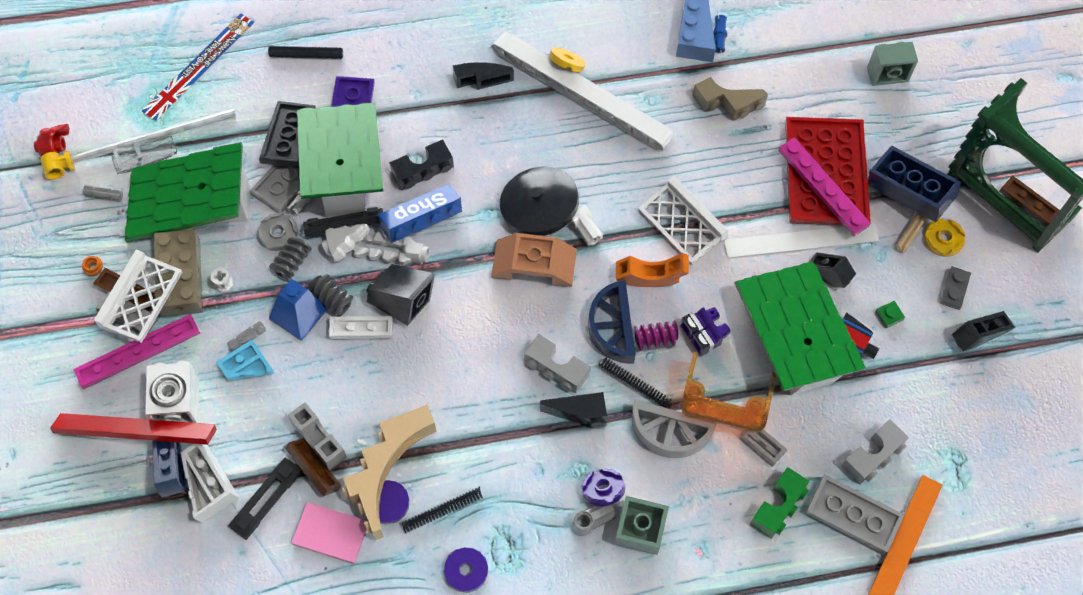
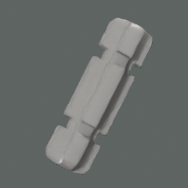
[83,185,123,201]
[227,321,266,352]

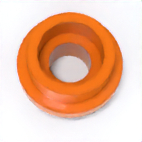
[82,256,103,276]

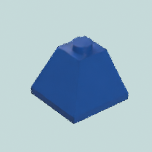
[269,279,327,341]

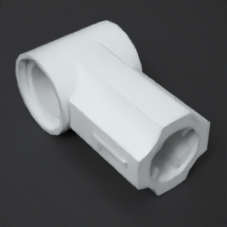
[569,205,603,246]

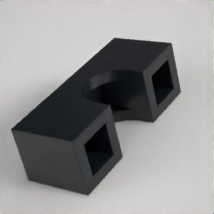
[389,139,454,190]

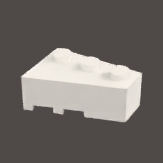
[181,444,239,523]

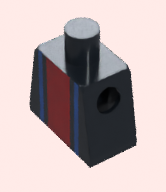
[843,313,880,359]

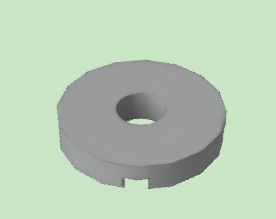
[257,213,299,252]

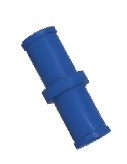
[713,15,727,53]

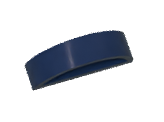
[588,280,636,364]
[152,441,187,497]

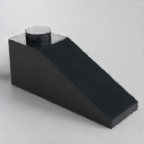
[951,311,1016,351]
[540,392,607,427]

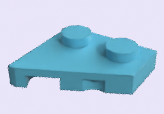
[216,340,274,381]

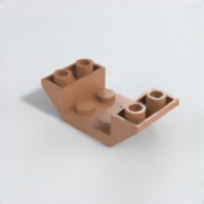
[491,233,577,287]

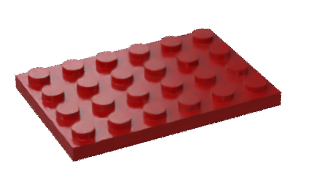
[785,117,871,225]

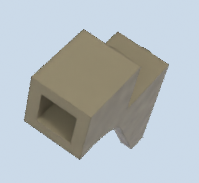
[693,77,768,121]

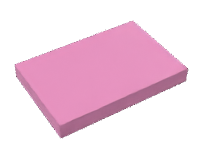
[291,502,367,564]

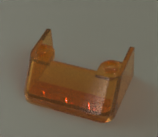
[681,352,776,433]

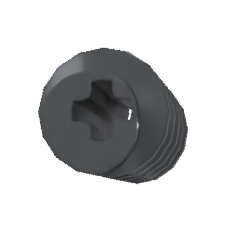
[269,237,312,282]
[308,274,353,317]

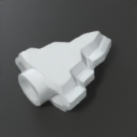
[322,224,370,262]

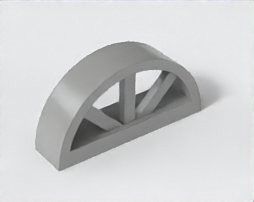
[631,400,717,458]

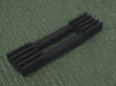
[303,207,383,237]
[228,457,303,540]

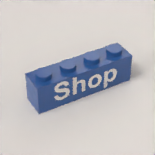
[378,184,462,243]

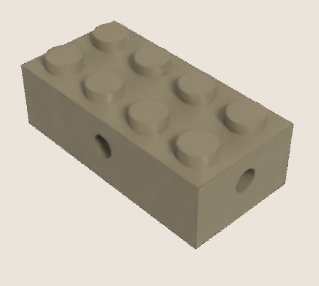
[154,229,203,317]

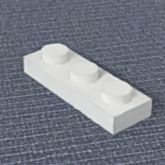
[329,316,393,339]

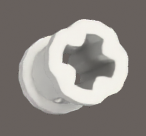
[211,268,233,293]

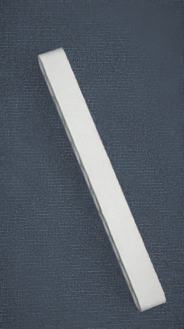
[491,31,674,151]

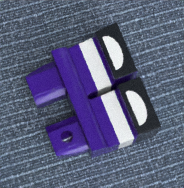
[680,307,731,357]

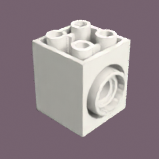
[145,361,199,423]

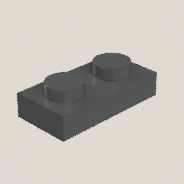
[940,266,971,310]

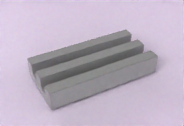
[740,422,787,467]

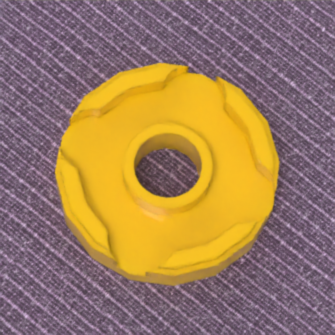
[549,47,586,72]
[924,219,965,257]

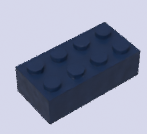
[868,145,961,222]

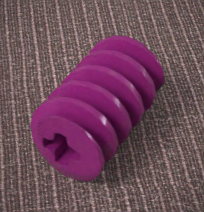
[633,320,679,351]

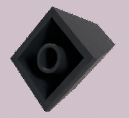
[366,264,435,326]

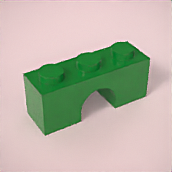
[750,467,810,539]

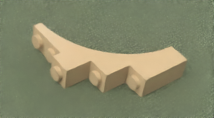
[342,405,437,540]

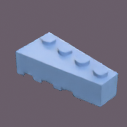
[676,0,716,62]

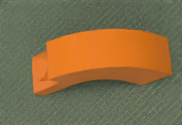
[616,253,689,287]

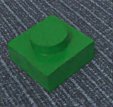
[875,300,905,328]

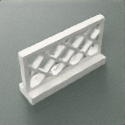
[638,175,728,265]
[94,250,183,343]

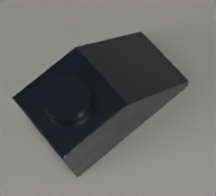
[809,252,856,288]

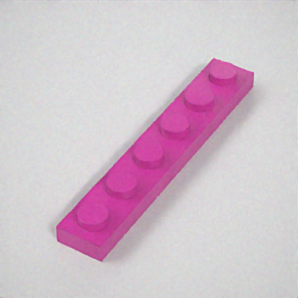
[778,137,871,237]
[73,314,201,390]

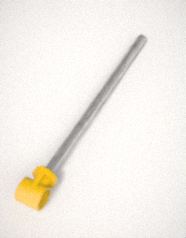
[40,109,236,180]

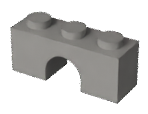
[524,334,591,393]
[288,402,347,470]
[842,419,909,484]

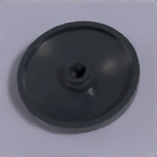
[500,166,579,236]

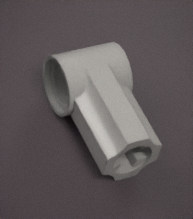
[572,505,617,536]

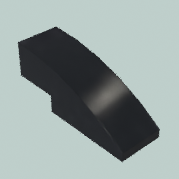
[452,62,514,90]

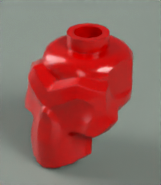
[34,124,70,156]

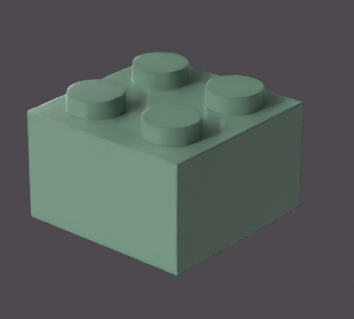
[867,41,918,86]
[615,496,669,555]

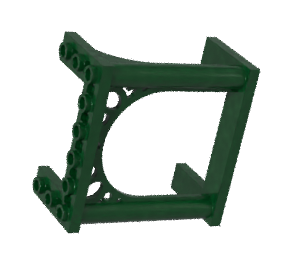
[947,78,1083,253]

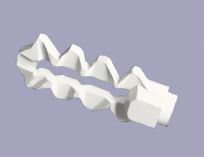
[353,232,430,265]

